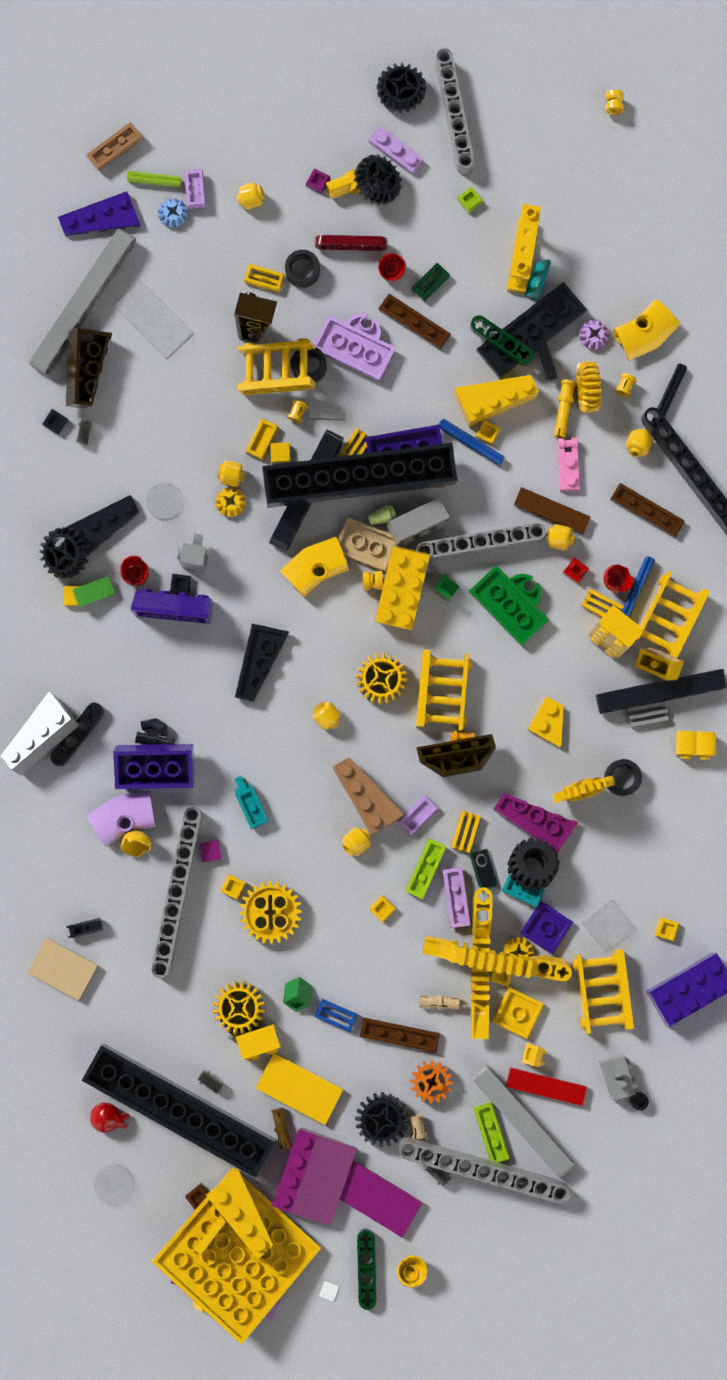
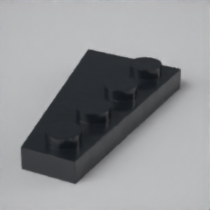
[67,495,140,557]
[235,623,289,702]

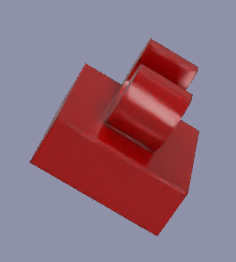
[563,557,589,584]

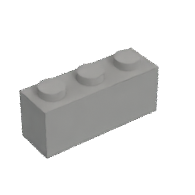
[387,498,450,546]

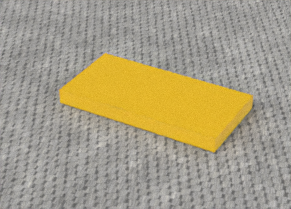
[255,1053,343,1125]

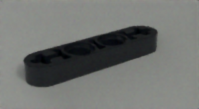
[51,702,104,767]

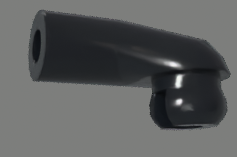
[140,718,168,736]

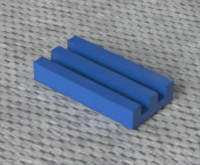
[314,998,358,1032]

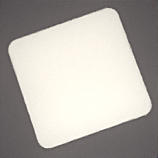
[319,1281,339,1301]

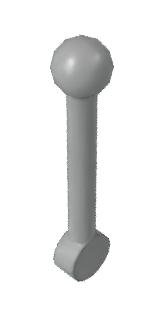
[227,1020,266,1039]

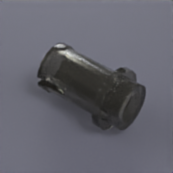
[76,420,93,445]
[197,1070,224,1094]
[425,1166,451,1186]

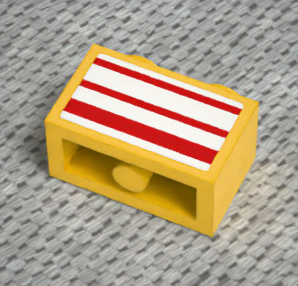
[635,648,684,681]

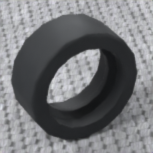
[285,249,320,288]
[290,347,327,383]
[604,759,642,796]

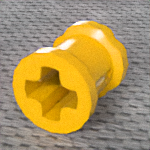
[614,373,637,398]
[286,400,309,424]

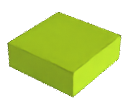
[457,187,483,214]

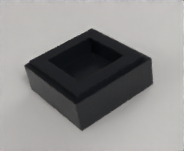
[42,409,69,436]
[170,574,192,594]

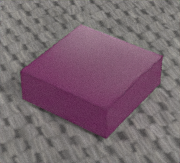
[306,168,331,194]
[199,839,222,863]

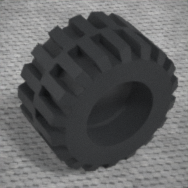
[507,838,560,892]

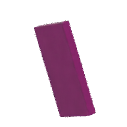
[340,1160,423,1238]

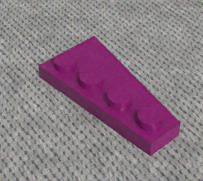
[493,793,578,853]

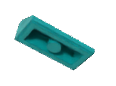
[525,259,551,300]

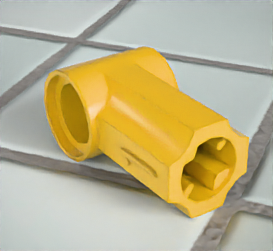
[326,169,360,199]

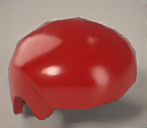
[378,253,407,282]
[120,556,149,587]
[603,564,634,593]

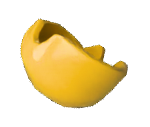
[121,830,152,857]
[397,1255,428,1288]

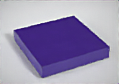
[520,900,573,955]

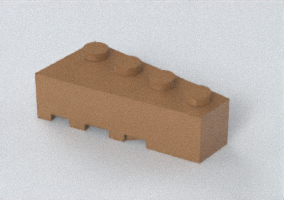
[333,757,405,835]

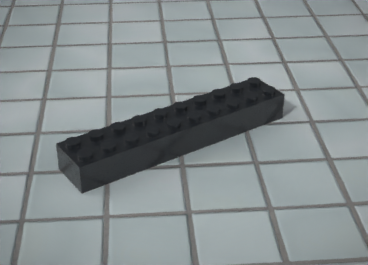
[262,443,458,508]
[81,1043,276,1178]

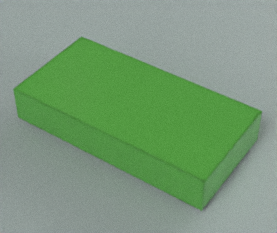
[72,576,115,608]

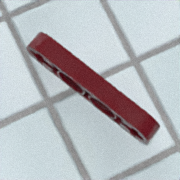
[315,235,388,251]

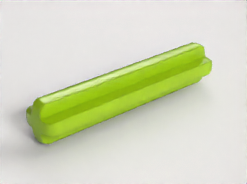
[127,171,182,188]

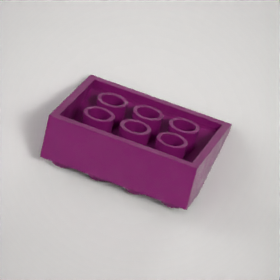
[272,1127,357,1225]

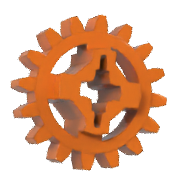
[410,1060,453,1104]

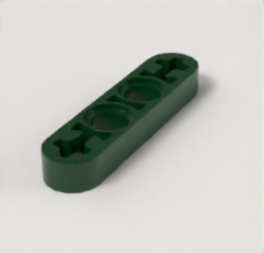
[470,315,534,366]
[357,1228,377,1310]

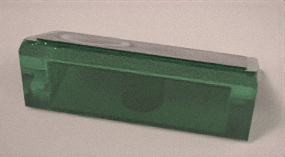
[468,848,498,888]

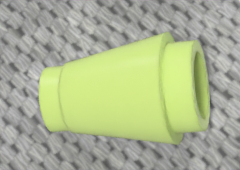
[368,504,397,525]

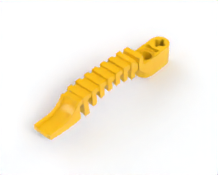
[470,887,492,1039]
[422,936,572,981]

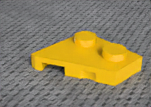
[527,696,563,748]

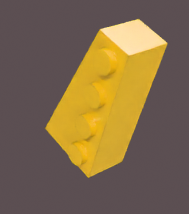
[453,375,539,427]
[205,1168,273,1259]

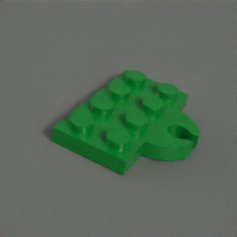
[469,565,549,646]

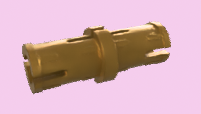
[271,1107,292,1150]

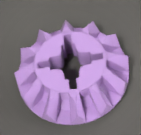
[579,320,609,350]

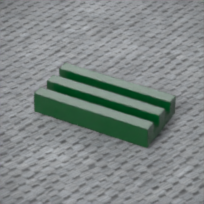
[411,263,450,303]

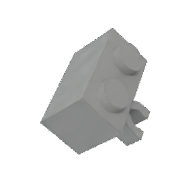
[177,533,209,573]
[599,1054,637,1101]

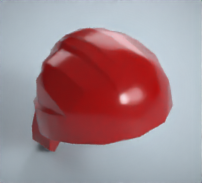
[90,1102,130,1133]

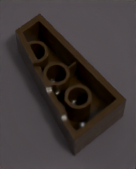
[234,292,277,343]
[66,328,112,408]

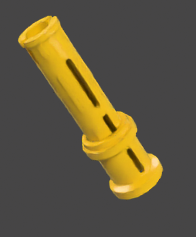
[554,380,577,438]

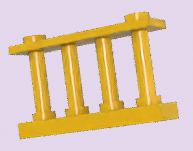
[507,204,541,294]
[238,338,315,395]
[635,571,710,658]
[416,650,472,732]
[572,949,634,1034]

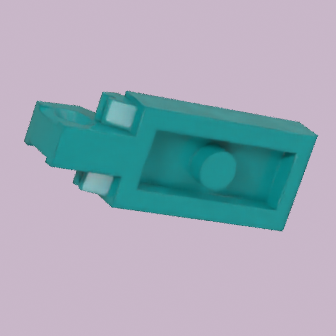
[234,776,269,830]

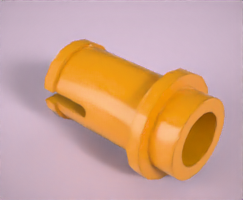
[450,731,475,741]

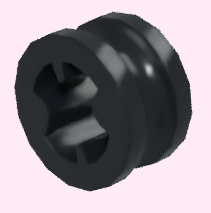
[630,1092,649,1111]

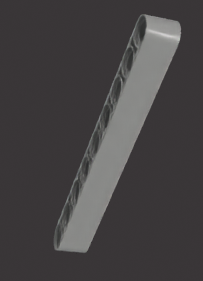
[29,228,136,375]
[151,806,202,978]
[399,1137,570,1204]

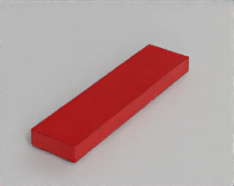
[506,1067,587,1106]

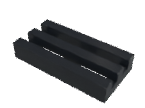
[536,342,558,380]

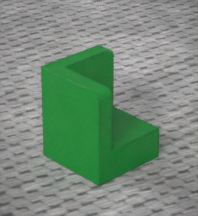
[433,573,460,602]
[283,977,313,1012]

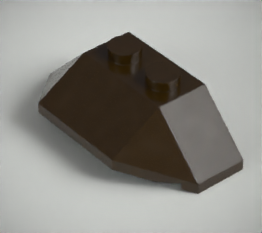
[416,734,496,777]

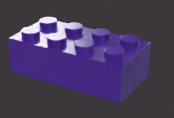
[113,744,195,789]
[646,953,727,1027]

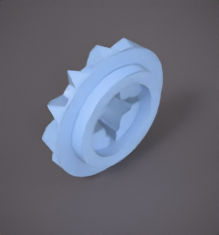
[158,198,188,228]

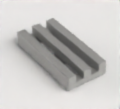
[627,701,669,727]

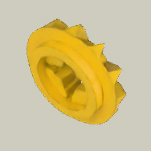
[215,487,246,517]
[503,937,534,958]

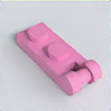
[558,438,580,491]

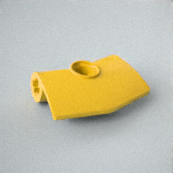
[613,299,681,361]
[280,537,349,598]

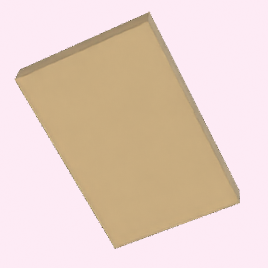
[338,517,397,573]
[27,938,98,1001]

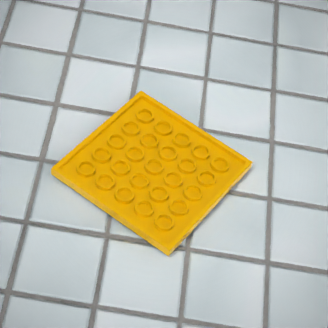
[151,1167,321,1345]

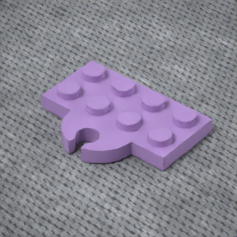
[314,313,396,382]

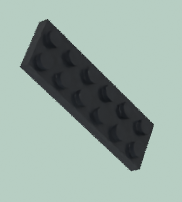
[476,282,587,379]

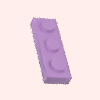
[368,126,424,175]
[442,867,470,928]

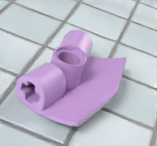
[86,790,156,847]

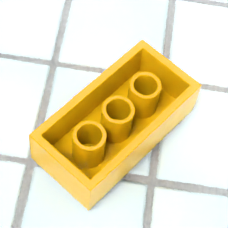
[375,545,430,630]
[588,605,644,659]

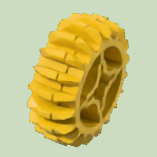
[576,361,602,413]
[356,653,407,705]
[213,981,265,1034]

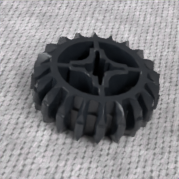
[377,62,426,114]
[353,154,402,206]
[39,527,90,579]
[355,1092,409,1147]

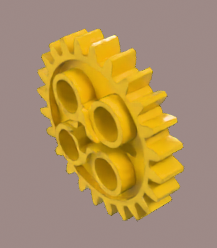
[552,776,615,803]
[239,881,302,944]

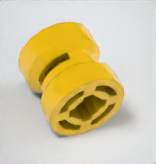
[605,89,624,115]
[363,571,383,591]

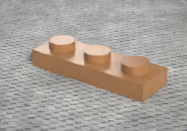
[86,122,143,171]

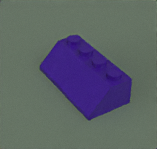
[131,589,213,624]

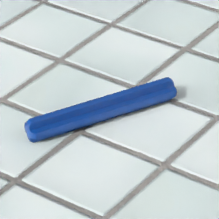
[439,418,505,466]
[621,556,655,618]

